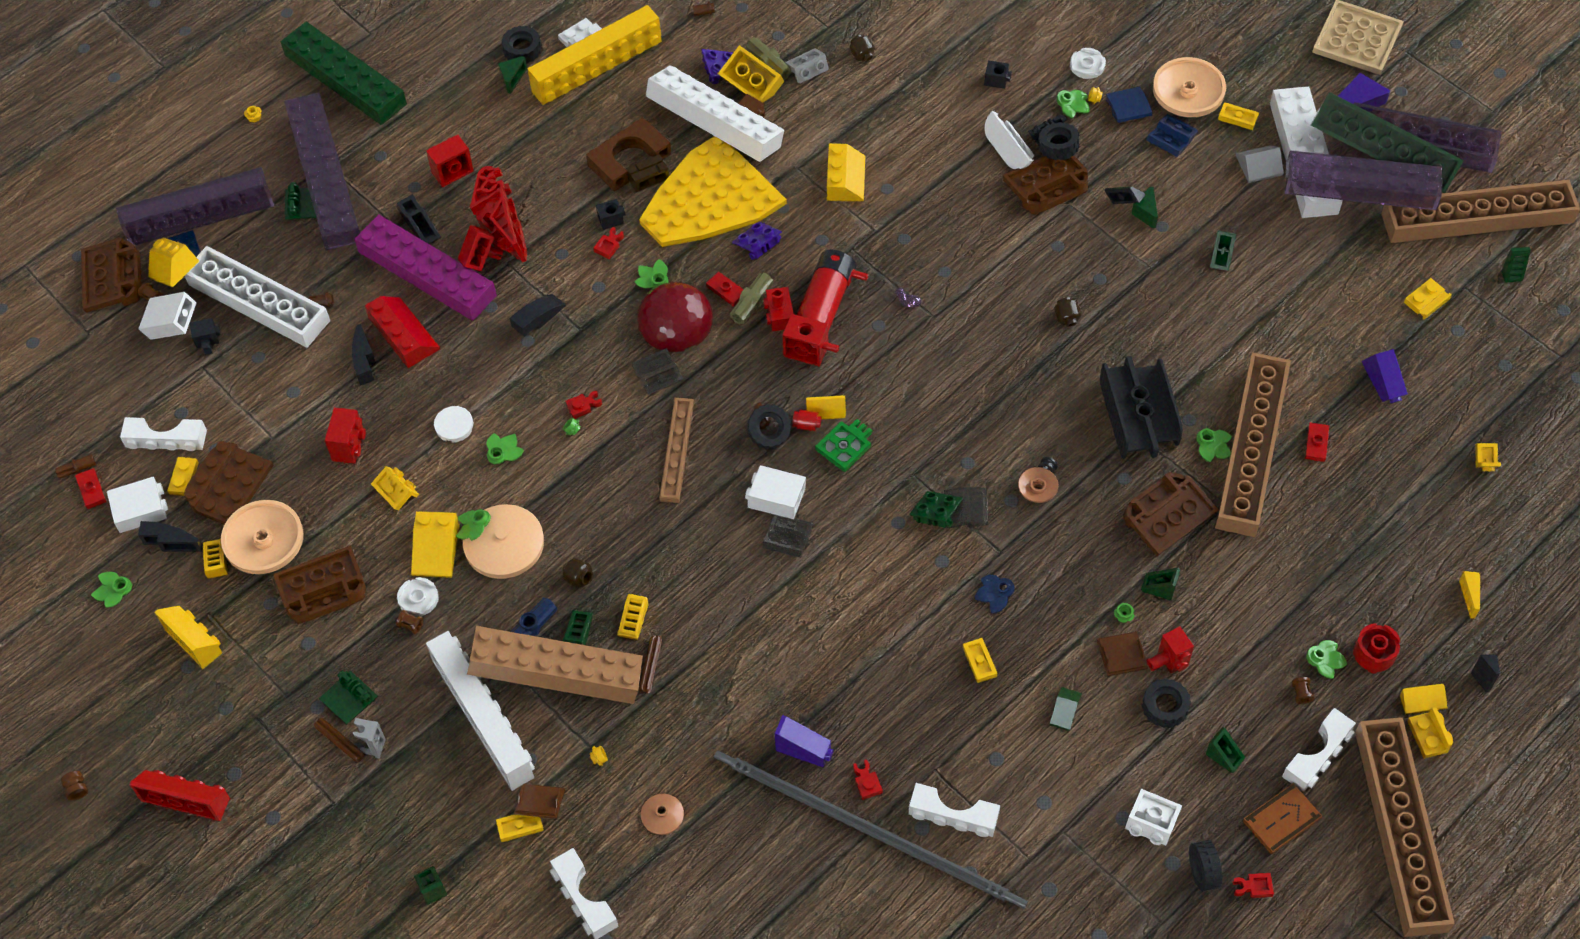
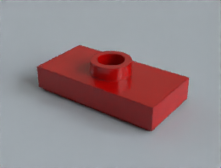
[706,272,744,307]
[1305,422,1330,462]
[75,468,107,509]

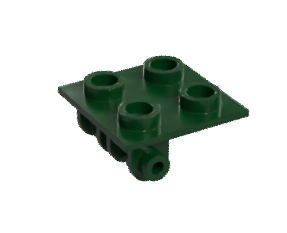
[285,182,322,220]
[909,491,963,528]
[319,670,378,725]

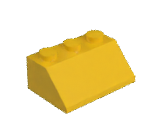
[718,45,784,102]
[827,143,865,201]
[148,238,199,287]
[154,606,222,669]

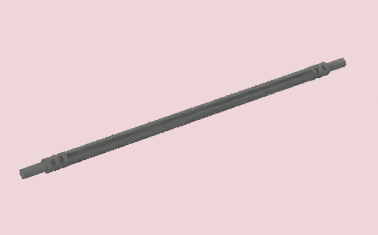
[714,750,1028,909]

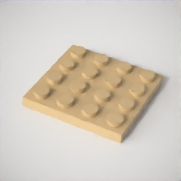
[1312,0,1404,75]

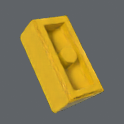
[806,395,846,419]
[1400,684,1447,714]

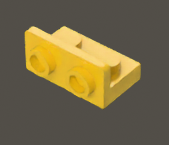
[371,466,419,511]
[1407,707,1453,759]

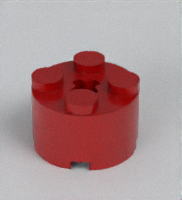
[1353,623,1400,674]

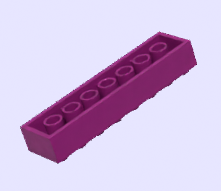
[355,214,497,321]

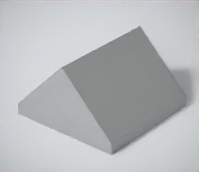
[1236,145,1284,183]

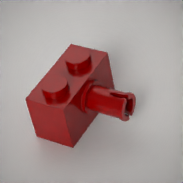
[458,225,503,271]
[763,287,794,332]
[1146,626,1194,673]

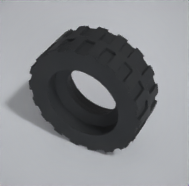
[501,26,542,64]
[1039,122,1079,160]
[747,404,791,449]
[1142,678,1191,728]
[1189,840,1223,892]

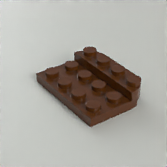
[1003,156,1088,215]
[81,238,142,313]
[184,441,274,525]
[1123,472,1218,557]
[273,545,366,624]

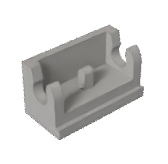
[353,718,386,759]

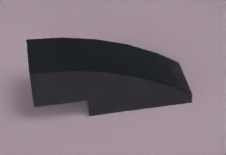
[397,194,441,244]
[509,294,566,337]
[352,324,376,386]
[138,521,203,552]

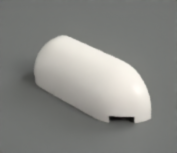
[985,111,1034,169]

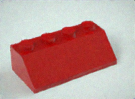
[364,296,440,368]
[129,770,230,821]

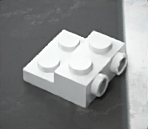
[558,18,602,47]
[1125,789,1182,846]

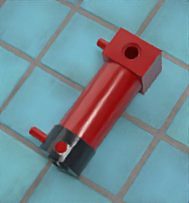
[783,249,868,367]

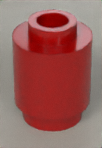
[792,410,822,431]

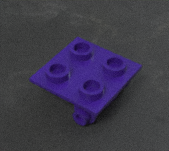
[701,49,733,84]
[732,221,782,260]

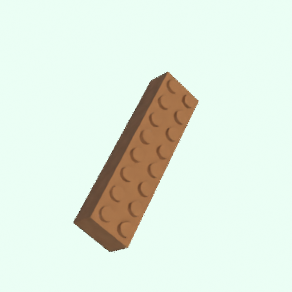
[467,626,643,704]

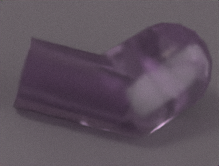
[895,287,922,307]

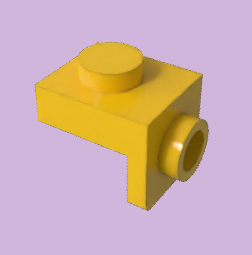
[1475,443,1501,472]

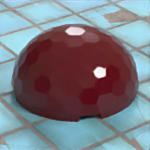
[637,282,713,352]

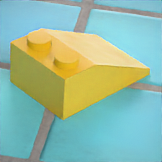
[411,511,460,578]

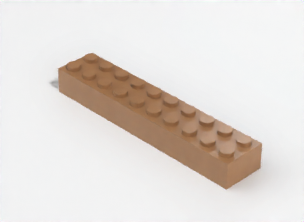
[1381,180,1580,243]
[1215,352,1291,537]
[1355,717,1455,937]

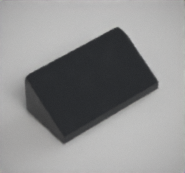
[1105,186,1146,204]
[1471,654,1500,692]

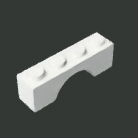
[120,417,207,451]
[1282,708,1356,792]
[909,783,1000,837]
[550,848,619,939]

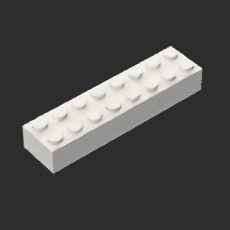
[646,65,784,162]
[1270,86,1343,218]
[185,246,330,348]
[426,631,535,791]

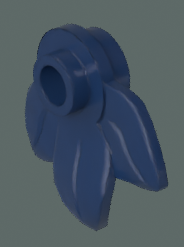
[975,575,1015,614]

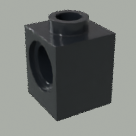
[984,60,1012,89]
[596,199,626,230]

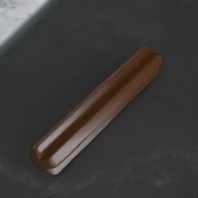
[639,635,662,694]
[314,718,365,762]

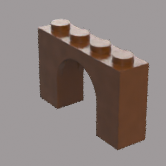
[586,117,671,192]

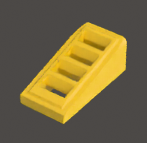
[203,539,228,579]
[1459,571,1480,619]
[618,594,649,640]

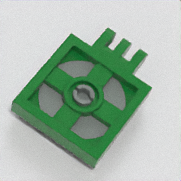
[815,419,873,472]

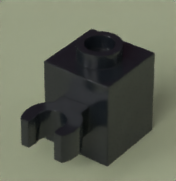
[190,318,221,356]

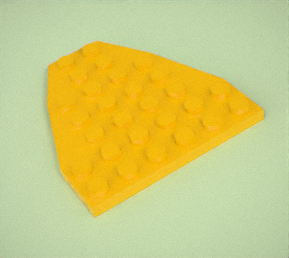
[639,136,787,247]

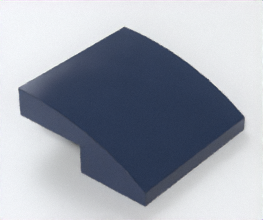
[1106,87,1152,123]
[1146,114,1198,157]

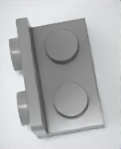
[785,48,829,83]

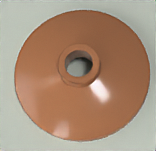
[1018,467,1058,503]
[641,794,684,835]

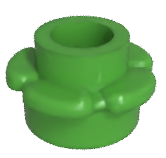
[563,418,581,435]
[1114,603,1135,623]

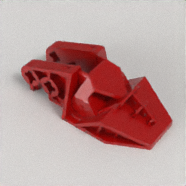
[470,166,527,262]

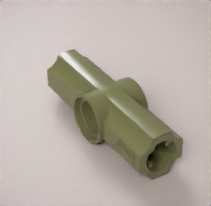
[746,37,791,80]
[730,272,773,325]

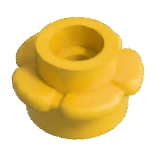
[1088,87,1102,104]
[244,106,262,122]
[590,746,608,766]

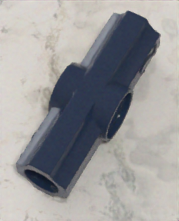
[510,597,557,636]

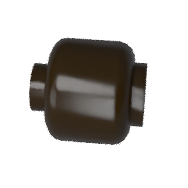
[849,34,875,62]
[1054,297,1082,327]
[563,558,593,588]

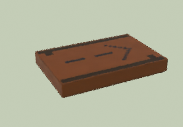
[1243,783,1322,855]

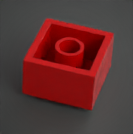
[426,134,474,188]
[324,407,366,464]

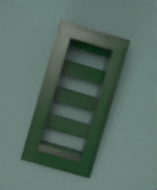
[1501,247,1531,282]
[562,610,593,645]

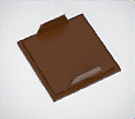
[1096,631,1148,677]
[514,784,565,819]

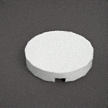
[1070,48,1106,79]
[434,406,474,442]
[397,577,438,617]

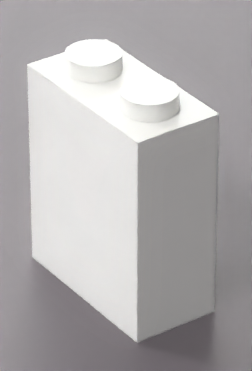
[139,292,196,340]
[745,465,806,519]
[107,477,168,533]

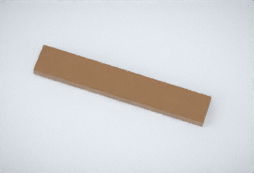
[659,398,694,503]

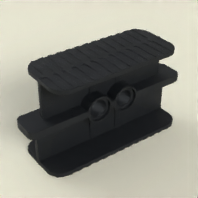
[1100,356,1183,459]

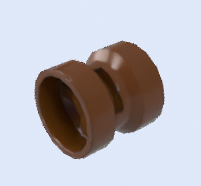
[61,771,88,801]

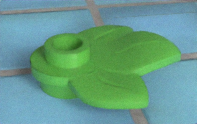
[1057,90,1090,119]
[635,259,669,289]
[1196,428,1232,462]
[486,433,524,464]
[456,509,491,541]
[91,572,132,608]
[1306,640,1347,679]

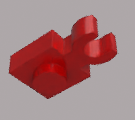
[593,227,624,260]
[565,391,602,419]
[853,760,883,800]
[1232,873,1274,898]

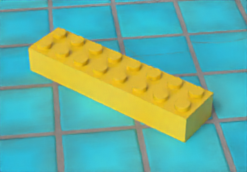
[527,5,662,105]

